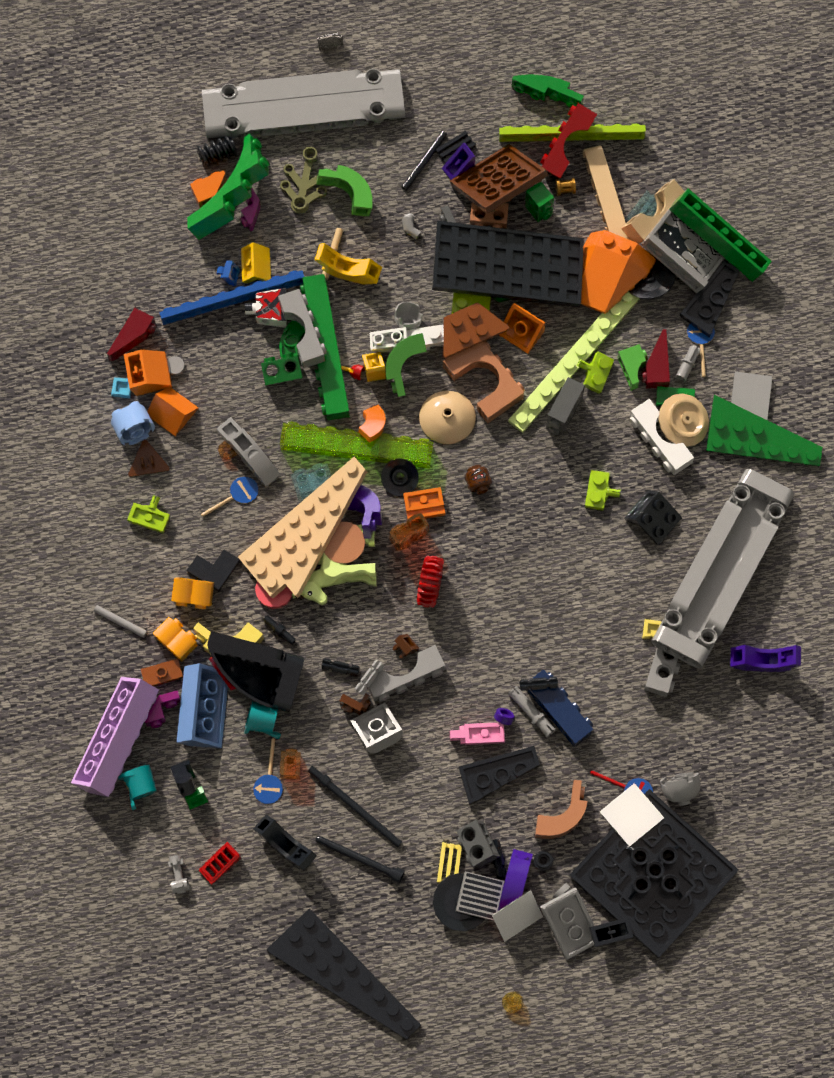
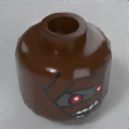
[464,465,492,494]

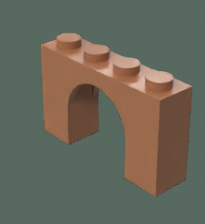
[443,341,525,423]

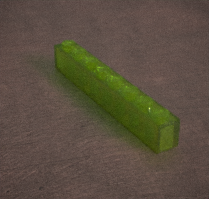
[280,421,433,469]

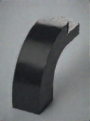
[253,815,317,871]

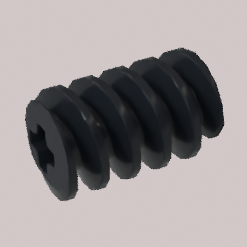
[196,136,237,167]

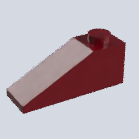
[107,308,156,361]
[642,329,670,389]

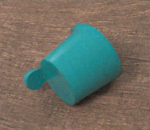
[244,701,281,739]
[118,765,157,810]

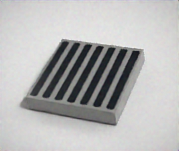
[456,871,504,921]

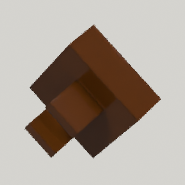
[393,634,419,658]

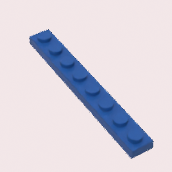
[159,270,304,325]

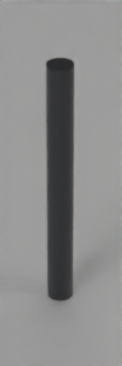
[401,131,447,191]

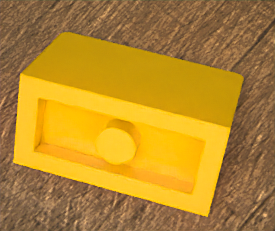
[241,242,271,283]

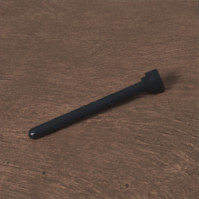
[315,836,405,885]

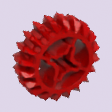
[417,556,444,608]

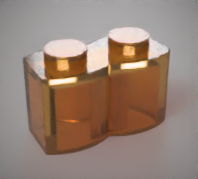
[389,513,429,551]

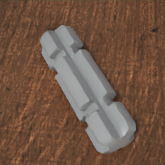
[355,660,384,695]

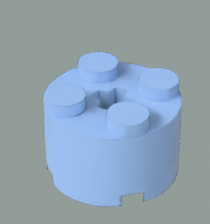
[111,401,155,445]

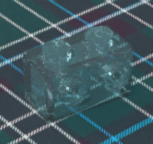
[291,463,331,500]

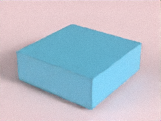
[111,377,131,398]

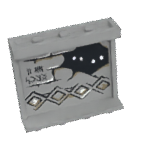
[641,200,724,293]

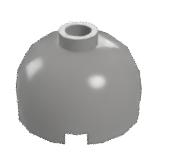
[660,772,700,806]

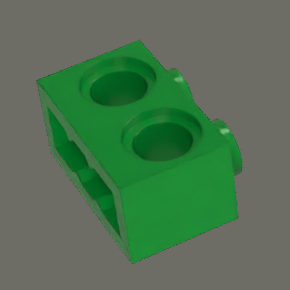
[525,182,554,222]
[261,353,302,385]

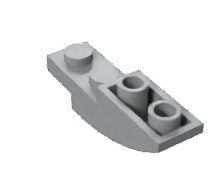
[216,417,281,488]

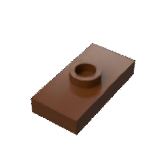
[140,659,183,686]

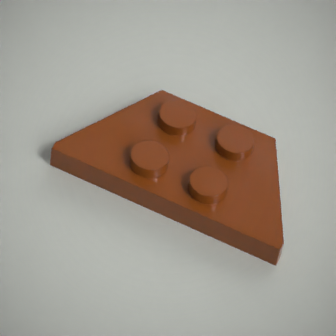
[443,302,510,359]

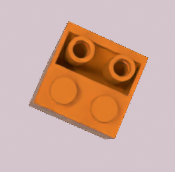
[124,350,172,396]

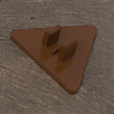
[128,439,170,477]

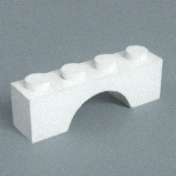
[629,399,694,475]

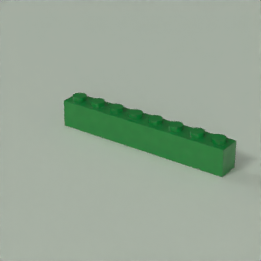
[300,274,350,421]

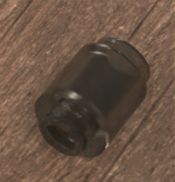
[317,31,344,52]

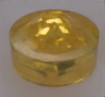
[502,992,524,1013]

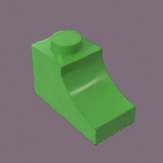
[617,344,648,390]

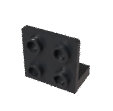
[624,490,682,545]

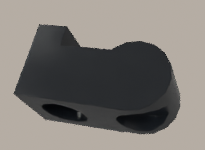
[170,760,197,796]

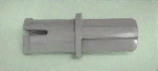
[676,345,700,382]

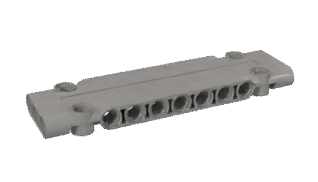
[202,69,405,139]
[651,469,795,668]

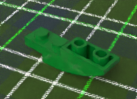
[512,74,584,108]

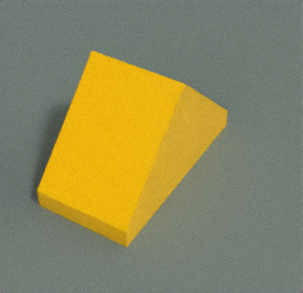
[362,352,386,382]

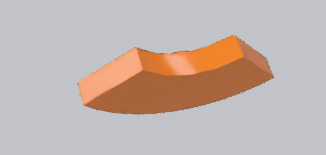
[359,405,386,443]

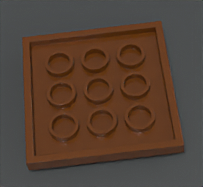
[450,144,548,214]

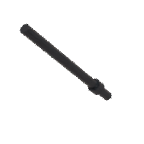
[308,766,402,848]

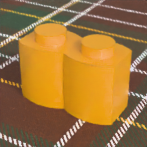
[171,577,214,609]
[153,617,198,662]

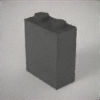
[546,377,585,436]

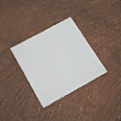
[600,783,664,847]
[492,890,543,942]

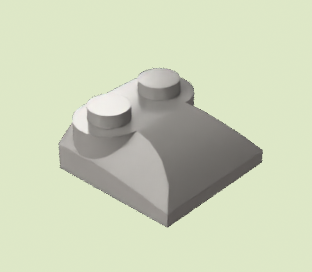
[350,703,403,753]

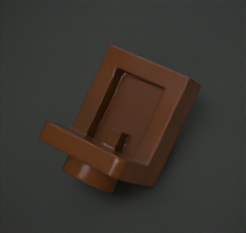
[339,693,371,715]

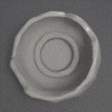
[394,302,423,330]

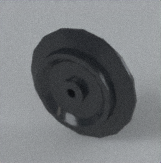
[628,254,676,299]
[433,873,484,931]

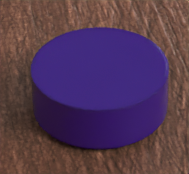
[494,708,515,725]

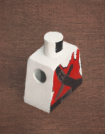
[245,288,287,328]

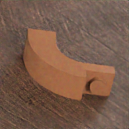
[535,780,588,839]

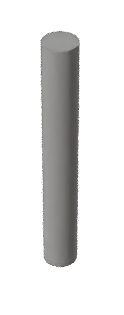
[94,605,148,638]

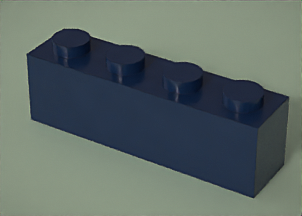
[527,669,593,747]

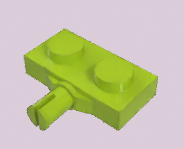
[577,351,614,393]
[585,470,621,511]
[127,495,170,534]

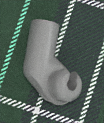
[402,213,422,240]

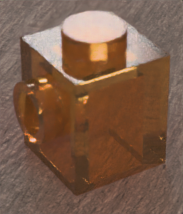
[280,749,302,779]

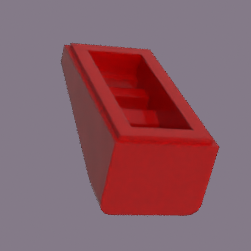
[198,842,241,885]

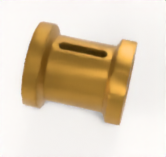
[556,178,576,196]

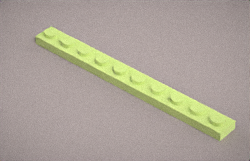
[508,292,640,433]

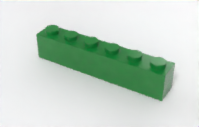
[669,188,772,282]

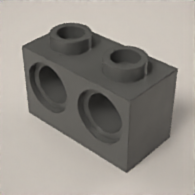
[456,820,500,868]

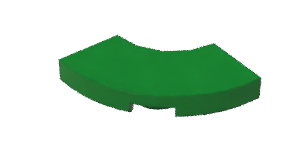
[279,320,305,365]

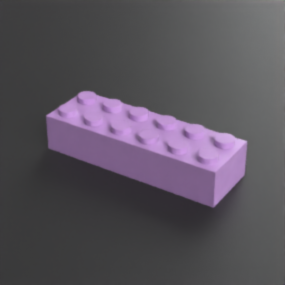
[71,677,159,797]

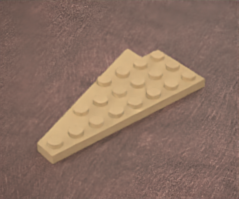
[238,457,367,598]

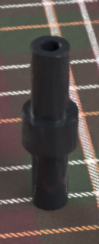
[263,615,296,645]

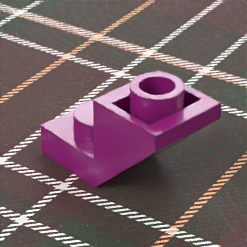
[240,188,261,232]
[145,690,181,728]

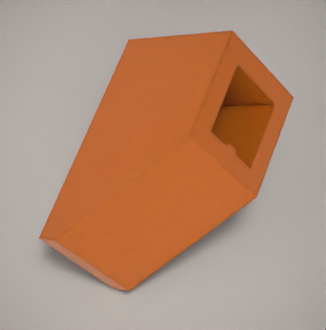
[190,170,227,208]

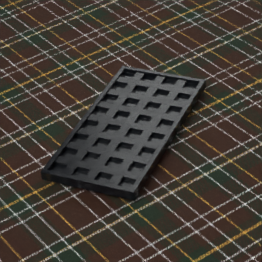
[432,221,584,308]

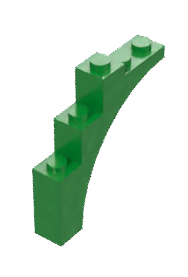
[187,134,269,240]

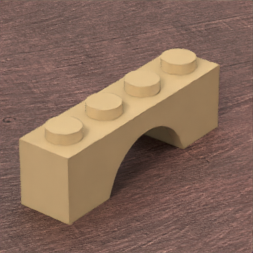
[621,179,684,244]

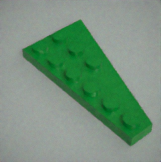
[706,395,823,466]

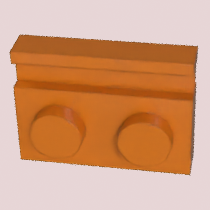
[403,487,446,521]

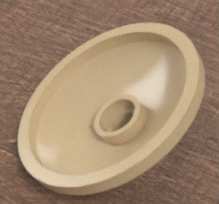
[419,391,476,444]

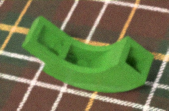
[316,165,372,216]
[385,333,427,397]

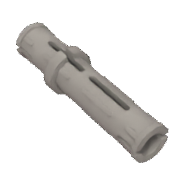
[508,686,556,738]

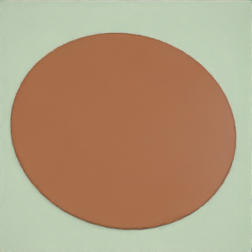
[324,522,365,563]

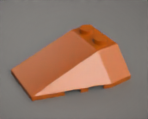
[581,230,656,314]

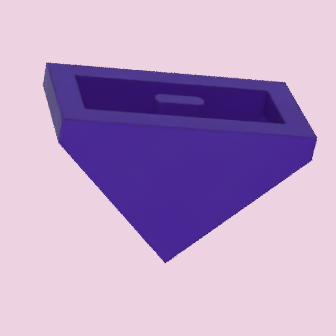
[442,143,476,180]

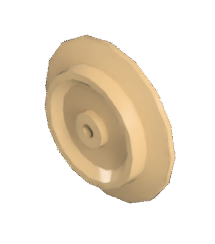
[659,394,709,447]

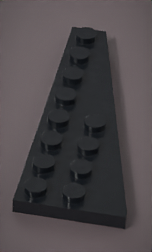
[266,908,421,1040]

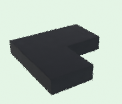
[187,550,240,592]

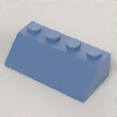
[177,663,228,748]

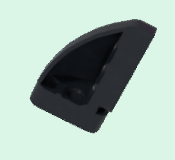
[207,631,304,712]

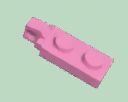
[450,723,505,745]

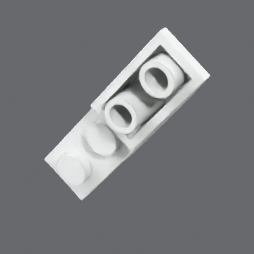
[370,325,444,352]

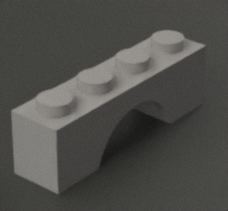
[278,289,327,369]
[368,645,445,702]

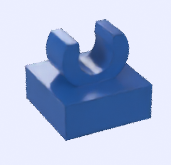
[216,261,240,286]

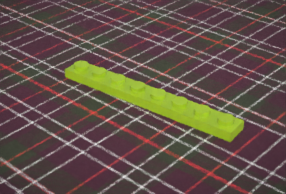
[499,124,646,142]

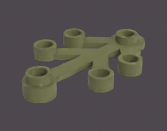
[280,147,327,214]

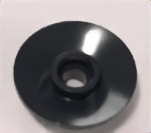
[381,458,419,496]

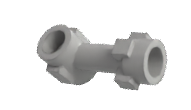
[168,855,190,894]

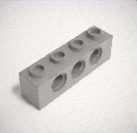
[644,618,681,697]

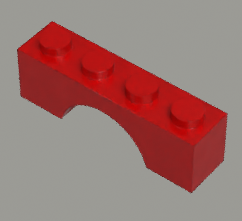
[540,103,597,179]

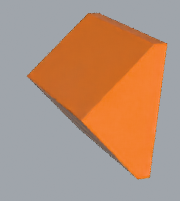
[500,303,545,354]
[147,387,199,436]

